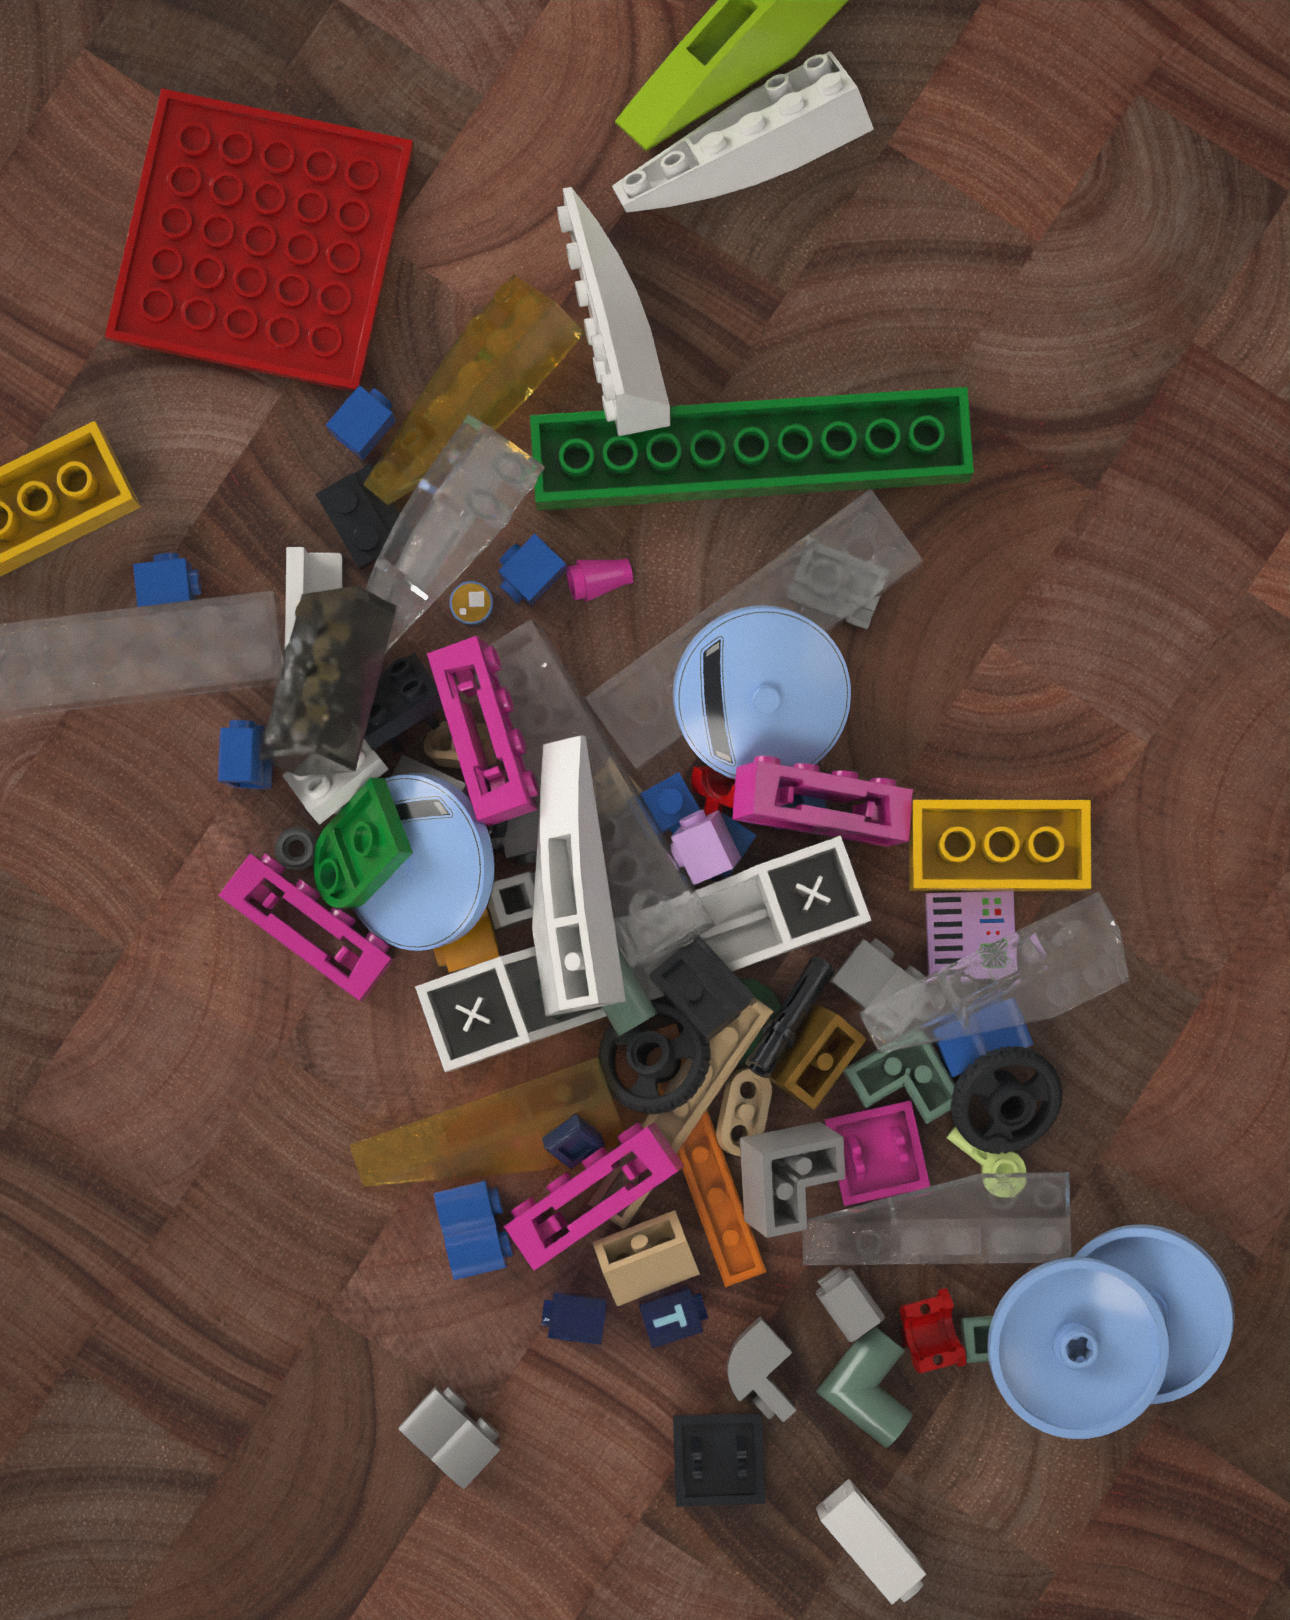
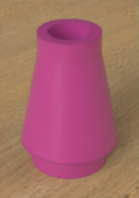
[566,558,633,602]

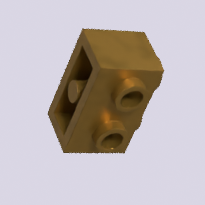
[769,1004,867,1110]

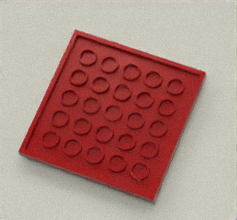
[104,88,414,392]

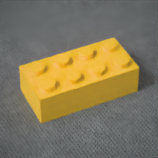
[0,421,141,577]
[909,800,1091,891]

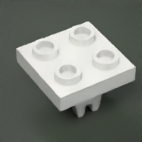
[282,721,388,825]

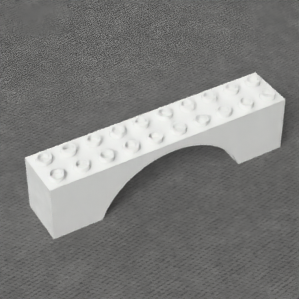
[415,836,871,1072]

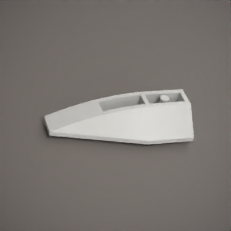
[612,51,874,212]
[557,187,670,436]
[532,735,626,1016]

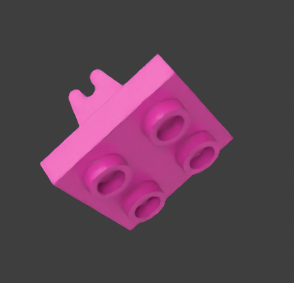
[824,1100,930,1206]

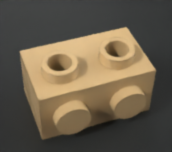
[592,1210,700,1306]

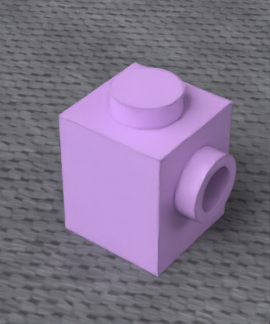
[671,810,741,885]

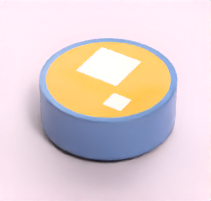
[449,581,494,626]

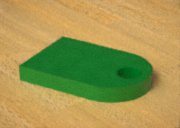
[313,778,413,908]

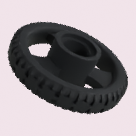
[598,1000,711,1114]
[951,1046,1063,1154]

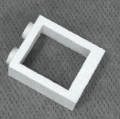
[816,1479,926,1604]

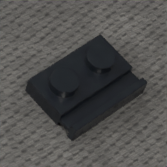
[316,463,414,571]
[649,934,756,1043]

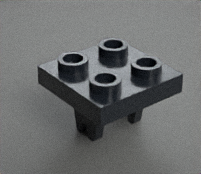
[341,652,443,753]
[673,1412,765,1507]

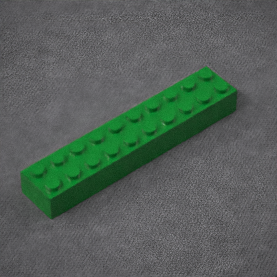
[530,387,974,511]

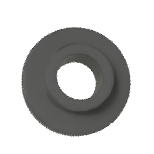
[275,827,317,871]

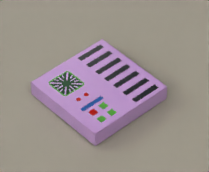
[925,891,1017,981]

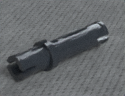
[745,956,835,1078]

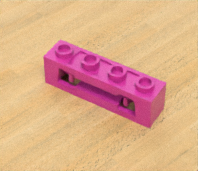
[427,636,540,827]
[732,756,913,847]
[218,853,395,1001]
[504,1122,684,1271]

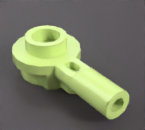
[946,1126,1026,1194]

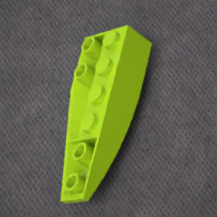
[615,0,849,152]

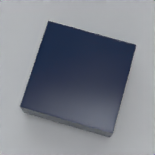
[542,1113,605,1169]

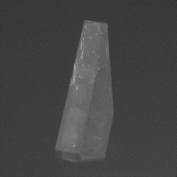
[346,414,545,667]
[859,892,1129,1053]
[802,1172,1071,1265]

